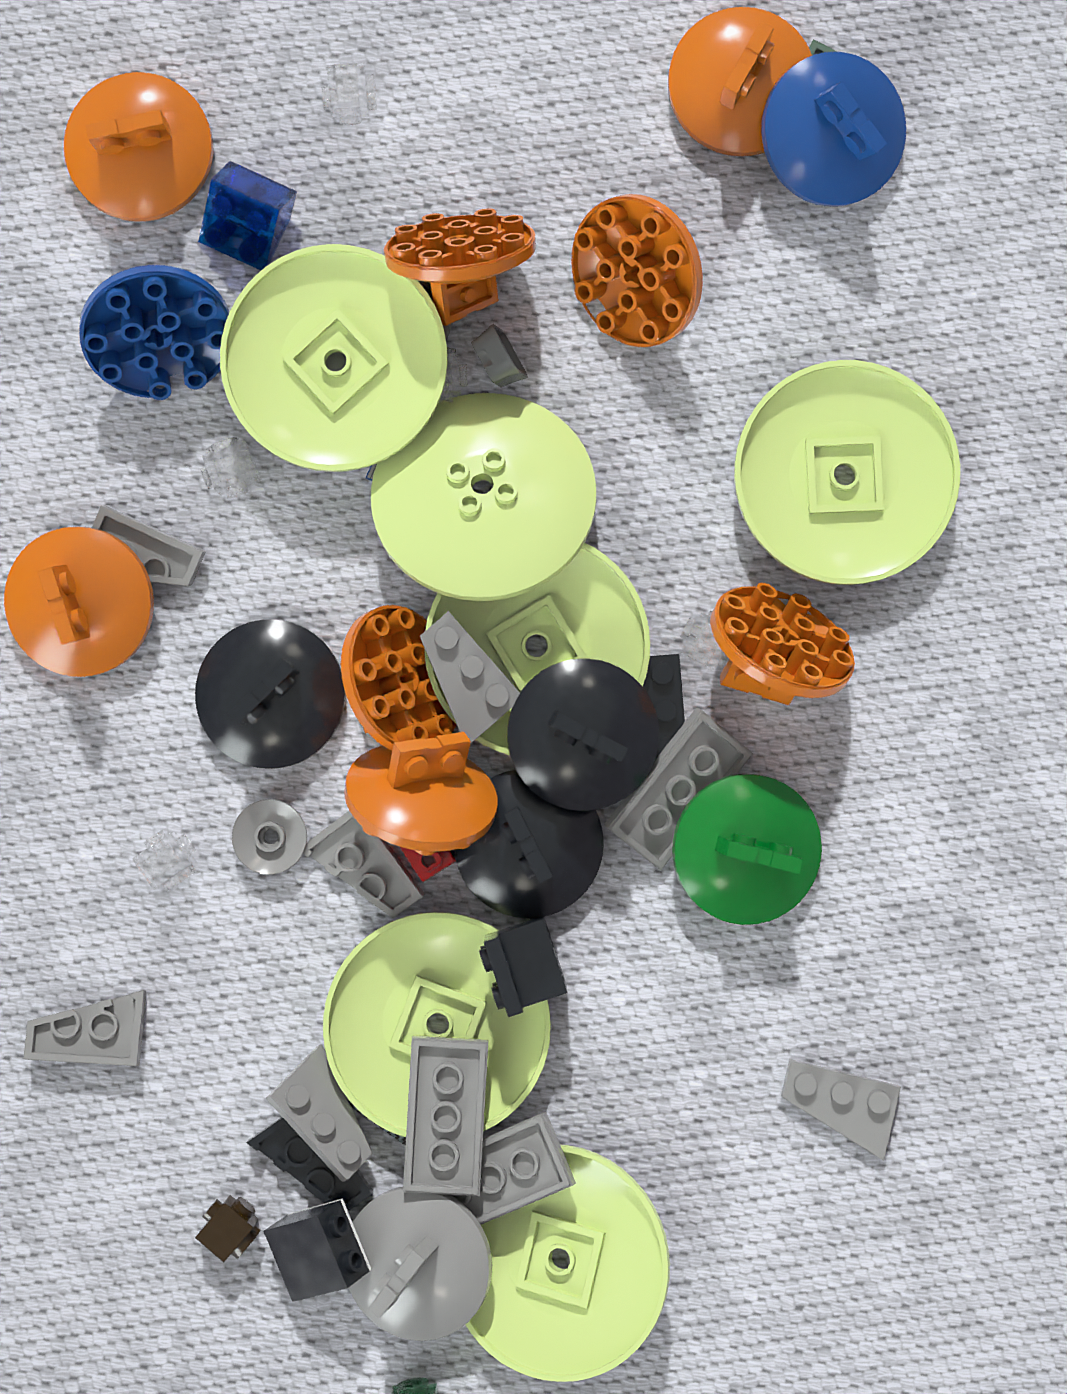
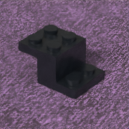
[479,915,568,1017]

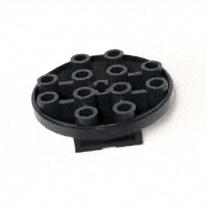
[195,619,346,769]
[507,658,659,811]
[454,769,604,918]

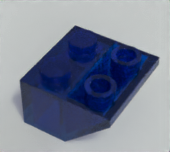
[198,161,297,271]

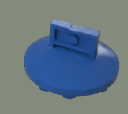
[761,52,906,207]
[79,265,230,400]

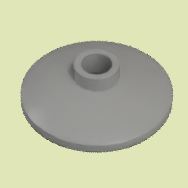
[232,799,307,875]

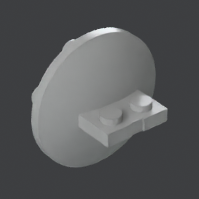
[349,1187,492,1341]

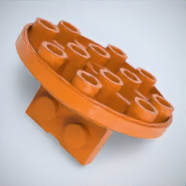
[668,7,812,156]
[64,72,213,222]
[571,194,703,347]
[384,208,536,326]
[4,527,154,677]
[710,583,855,705]
[340,605,456,750]
[344,732,498,856]

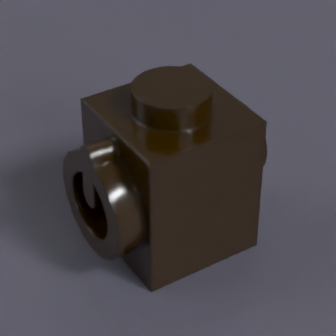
[195,1195,261,1263]

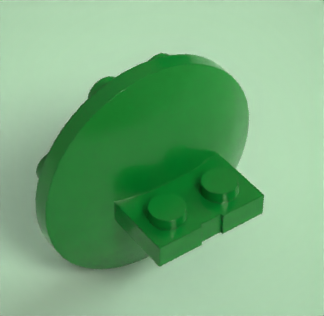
[672,774,822,925]

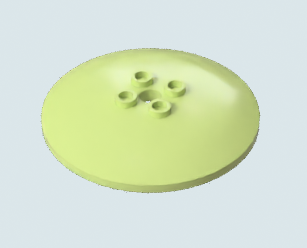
[220,244,448,472]
[734,360,960,585]
[371,393,596,601]
[424,543,650,755]
[323,912,551,1137]
[465,1145,670,1382]

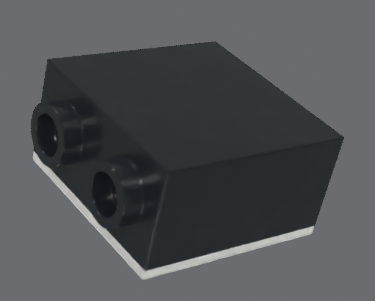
[263,1199,371,1302]

